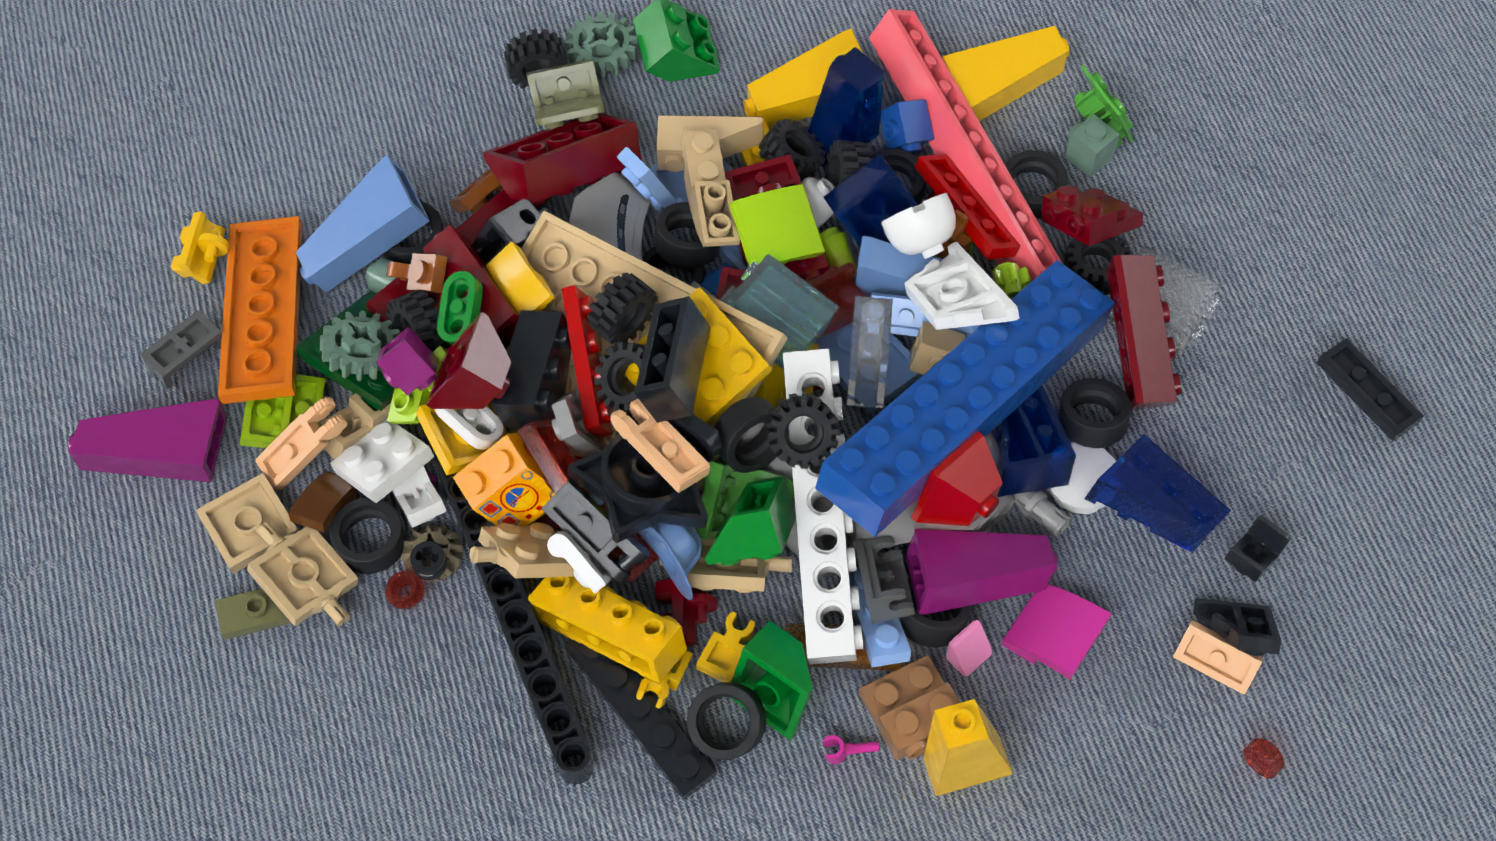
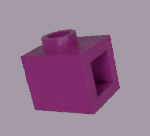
[376,327,439,395]

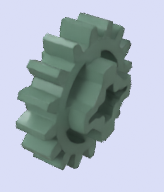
[565,11,638,78]
[320,311,400,381]

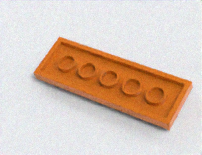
[218,216,303,404]

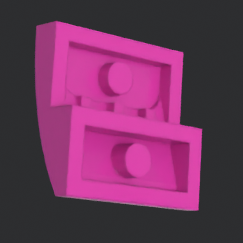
[1001,584,1112,680]

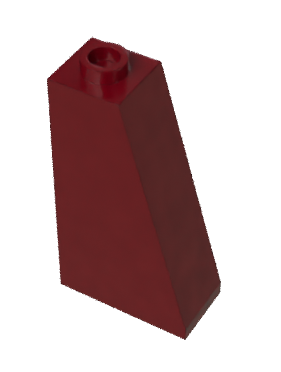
[423,225,520,349]

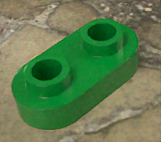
[437,271,483,345]

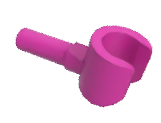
[822,735,879,765]

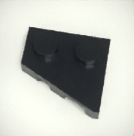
[1193,598,1281,656]

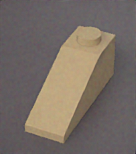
[657,116,763,172]

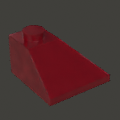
[426,312,511,409]

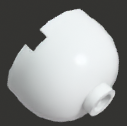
[881,193,956,259]

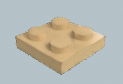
[195,473,298,574]

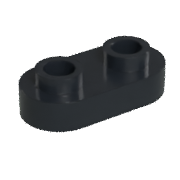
[668,414,723,463]

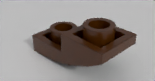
[288,471,359,533]

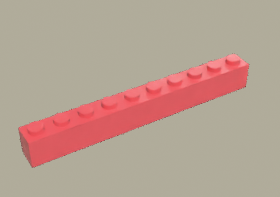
[869,9,1063,281]

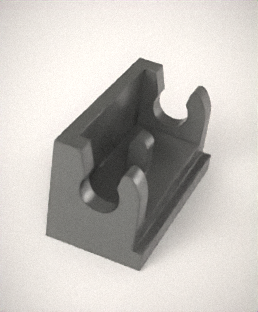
[140,310,222,389]
[854,537,915,624]

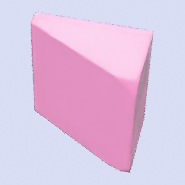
[946,620,992,677]

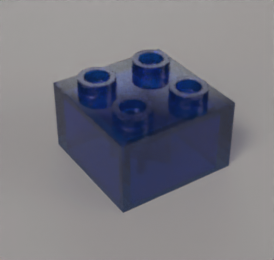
[823,154,918,248]

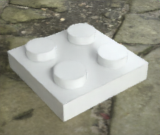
[330,419,435,503]

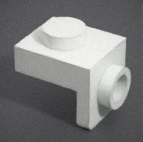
[392,466,446,528]

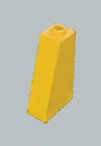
[942,26,1070,121]
[743,29,874,128]
[923,699,1012,796]

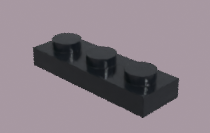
[1317,338,1424,441]

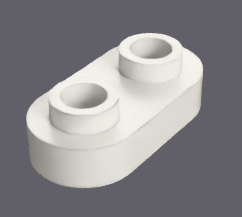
[435,406,503,450]

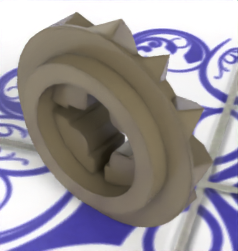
[401,523,463,582]

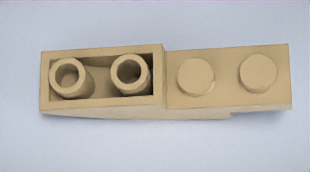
[680,129,740,247]

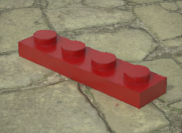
[915,154,1020,260]
[561,285,614,439]

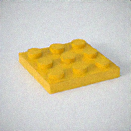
[625,287,773,425]

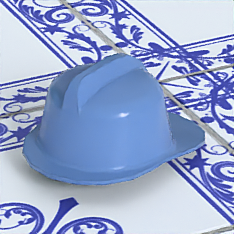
[639,523,702,600]

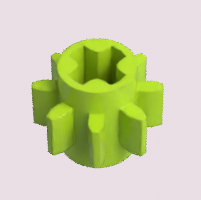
[991,262,1032,299]

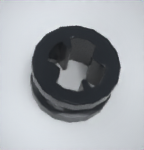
[410,541,447,581]

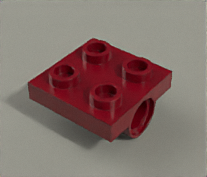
[725,154,813,213]

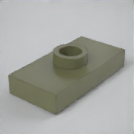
[215,589,291,640]

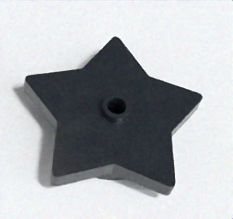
[568,412,708,543]

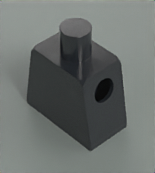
[472,199,550,264]

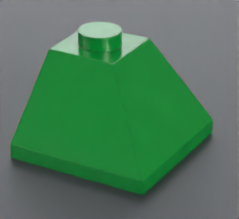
[729,621,813,741]

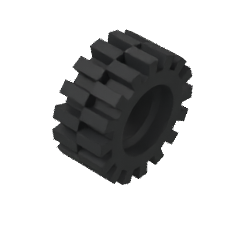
[504,29,569,89]
[759,119,826,182]
[824,140,872,205]
[1064,236,1131,295]
[587,273,658,346]
[386,290,447,352]
[594,342,645,412]
[764,393,840,469]

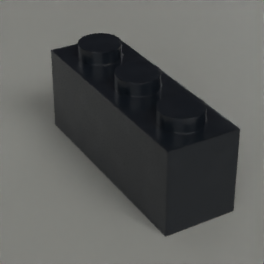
[634,296,710,423]

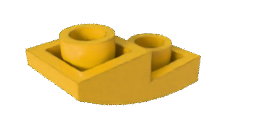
[486,241,555,314]

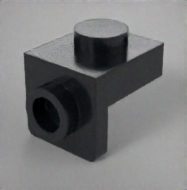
[1224,515,1291,582]

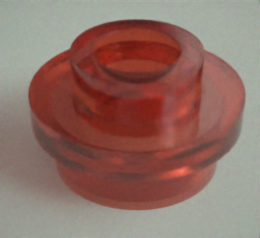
[385,571,425,610]

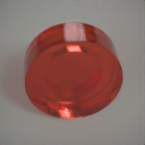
[1243,738,1285,779]

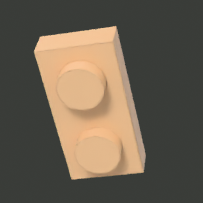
[1173,620,1264,695]

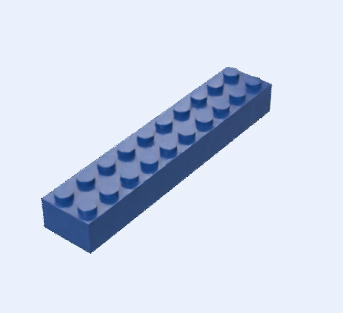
[815,260,1115,537]

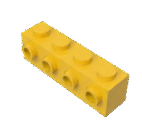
[528,576,687,684]

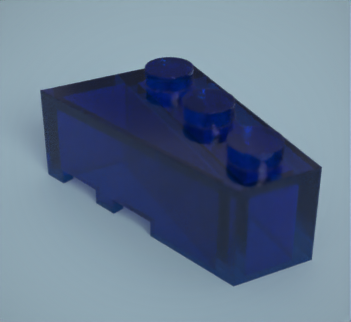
[807,47,885,168]
[996,385,1076,497]
[1084,434,1231,553]

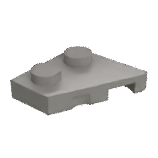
[552,388,602,457]

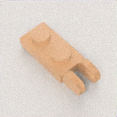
[255,397,348,490]
[610,399,711,493]

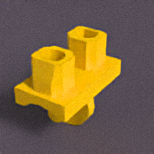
[171,211,230,285]

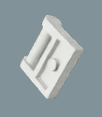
[547,531,619,593]

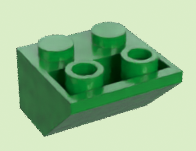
[633,0,720,82]
[705,476,796,566]

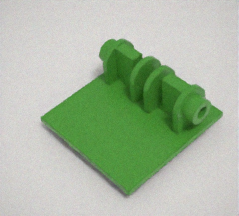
[1074,65,1134,148]

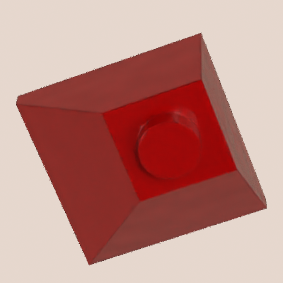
[911,431,1003,526]

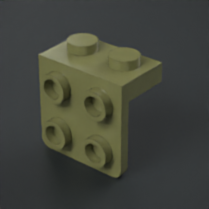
[526,59,605,129]

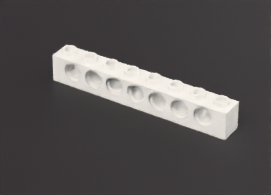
[783,349,863,665]

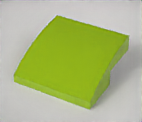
[729,184,825,272]
[239,374,326,448]

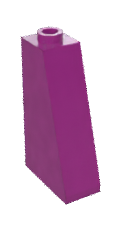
[68,399,228,482]
[906,529,1058,614]

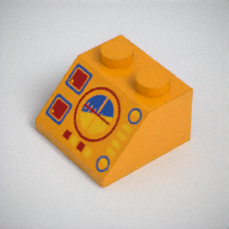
[453,430,564,526]

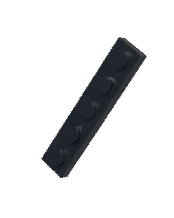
[566,640,716,801]

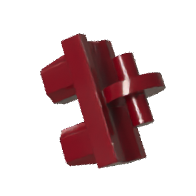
[655,577,718,646]

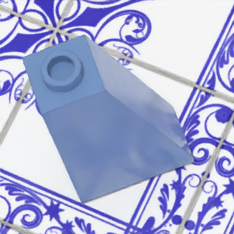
[296,155,430,292]
[855,236,989,306]

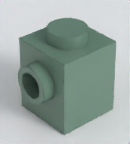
[1065,114,1120,178]

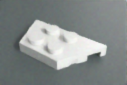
[904,242,1019,330]

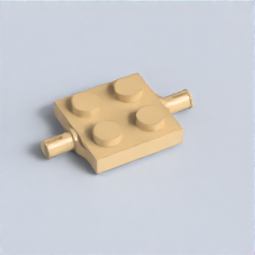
[247,521,359,627]
[470,523,584,579]
[660,538,792,593]

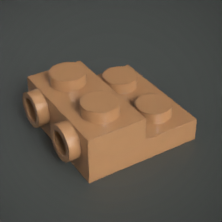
[858,655,961,761]

